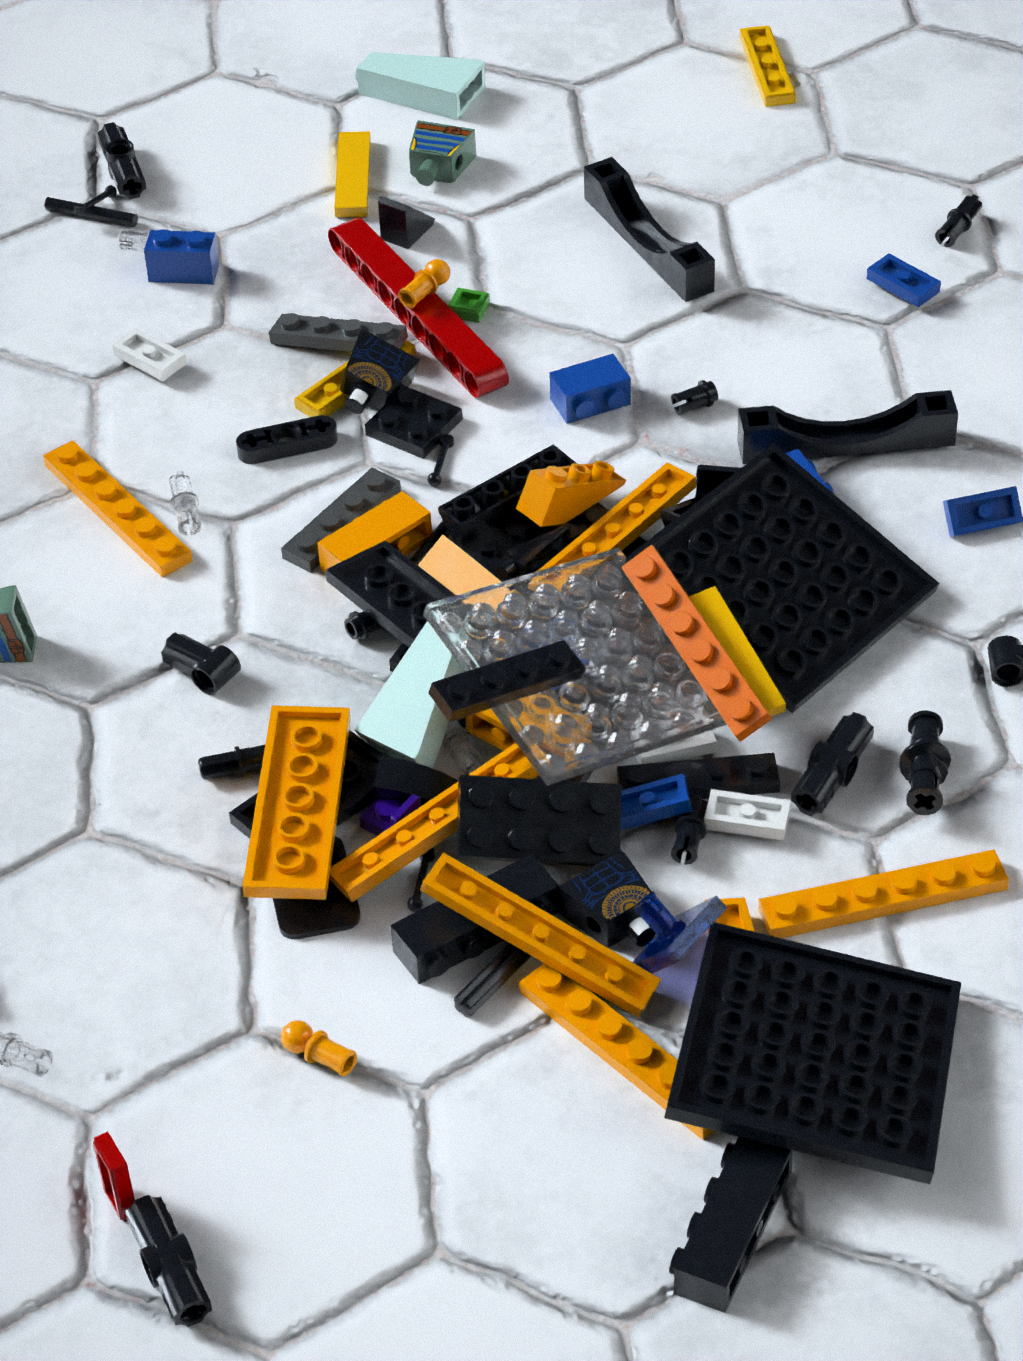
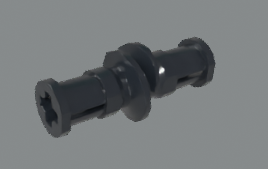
[899,710,951,815]

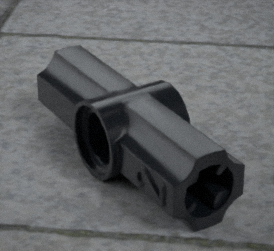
[97,122,146,199]
[791,712,874,816]
[125,1195,212,1327]

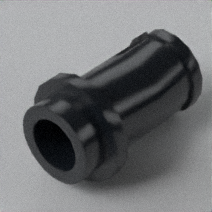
[671,380,718,415]
[344,611,383,640]

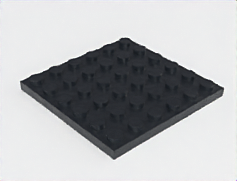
[624,443,940,713]
[664,921,961,1184]

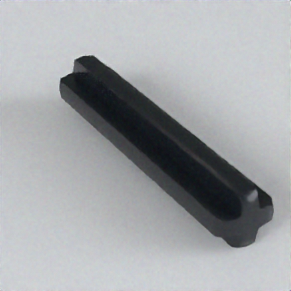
[454,943,531,1017]

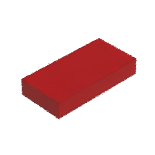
[93,1131,135,1222]

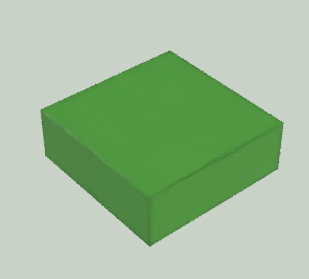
[448,288,490,323]

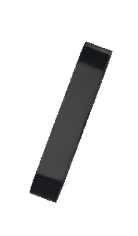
[236,415,338,464]

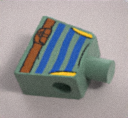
[409,120,476,186]
[0,585,37,663]

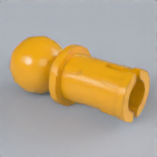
[398,259,451,308]
[281,1020,357,1077]

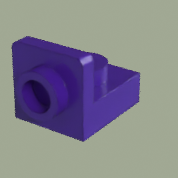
[359,794,421,836]

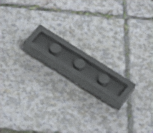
[269,313,408,352]
[281,467,401,573]

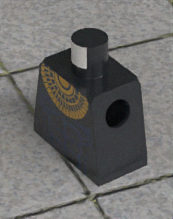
[339,329,420,414]
[559,850,656,947]

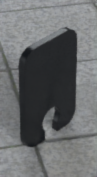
[272,836,360,939]

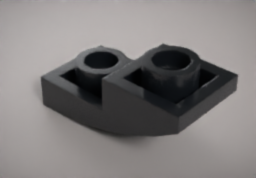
[374,756,458,806]

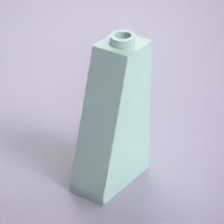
[355,52,485,120]
[354,616,474,768]

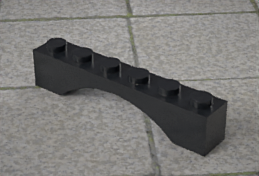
[584,157,715,302]
[737,390,958,464]

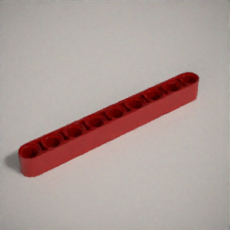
[328,217,509,398]

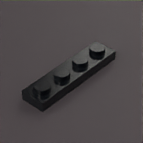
[428,640,586,722]
[617,753,780,799]

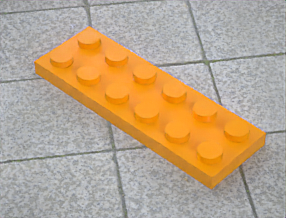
[242,705,351,900]

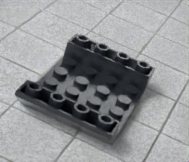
[438,444,646,638]

